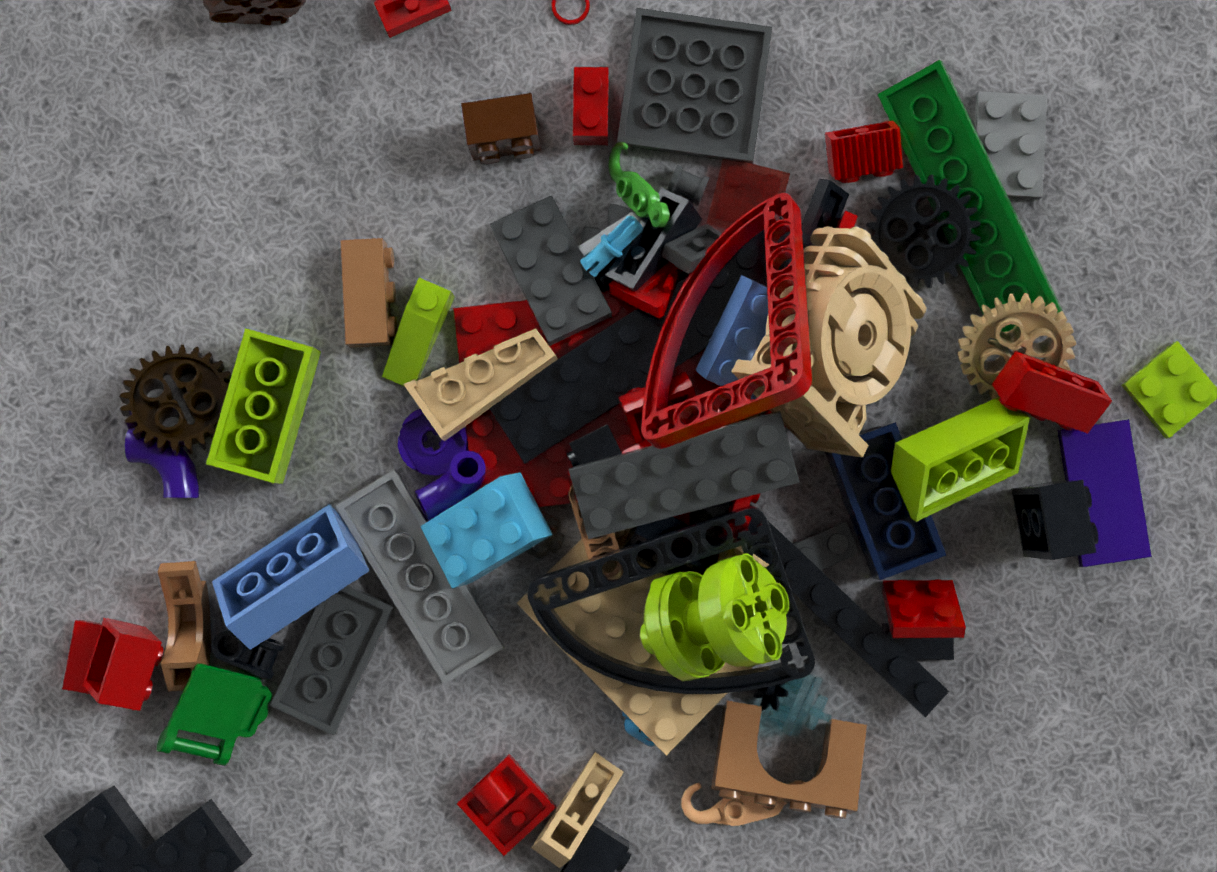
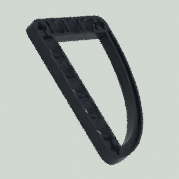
[527,506,815,694]

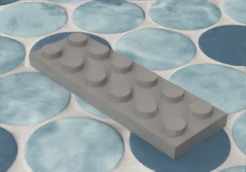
[335,469,505,685]

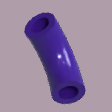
[125,428,199,498]
[415,451,486,521]

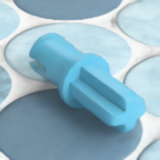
[580,215,643,277]

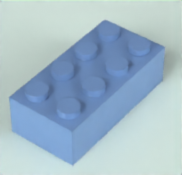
[212,504,369,650]

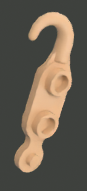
[681,780,805,826]

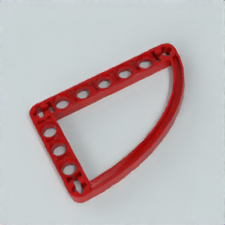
[641,193,812,449]

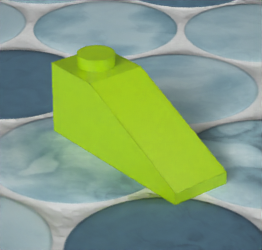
[382,278,455,387]

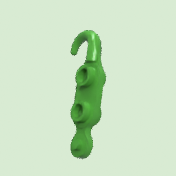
[608,142,670,228]

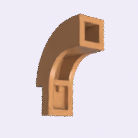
[158,561,211,692]

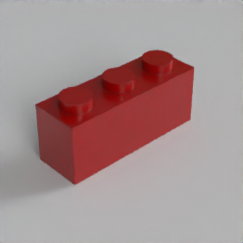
[992,351,1112,434]

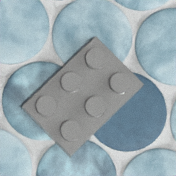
[974,91,1047,199]

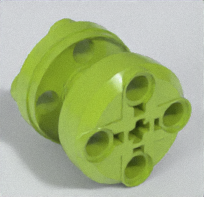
[640,553,789,681]

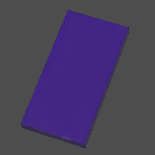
[1057,419,1152,567]

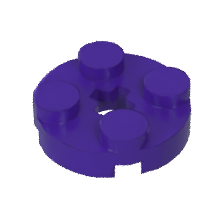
[397,409,468,476]

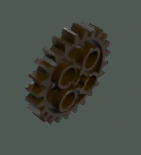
[119,345,232,456]

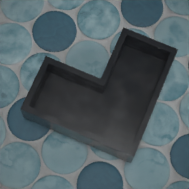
[44,785,253,872]

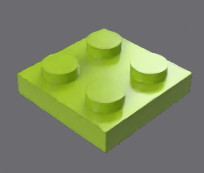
[1121,341,1217,439]

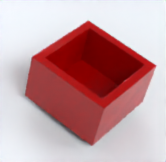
[83,618,163,711]

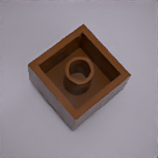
[461,93,541,164]

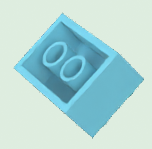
[420,472,553,589]

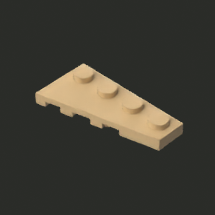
[403,329,558,441]

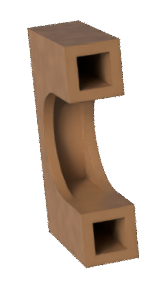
[711,700,867,819]

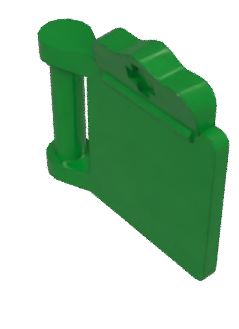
[157,664,272,766]

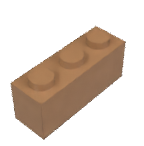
[341,238,398,348]

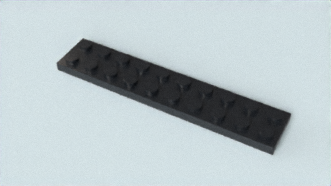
[490,217,792,464]

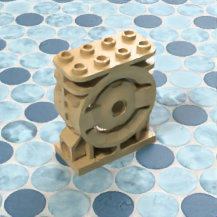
[731,226,927,458]

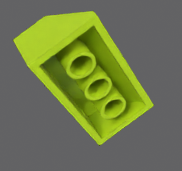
[206,328,321,484]
[891,397,1030,522]

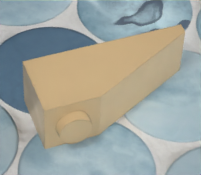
[531,752,624,868]

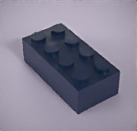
[825,422,947,580]

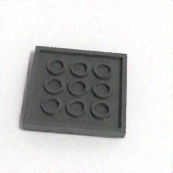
[617,8,772,164]

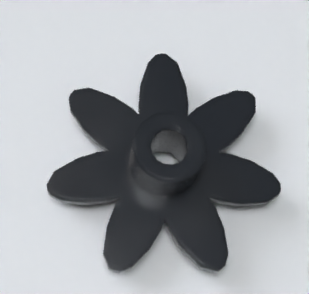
[753,683,789,711]

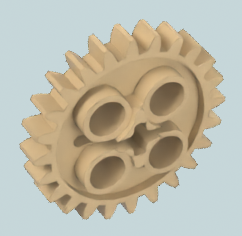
[957,293,1076,400]

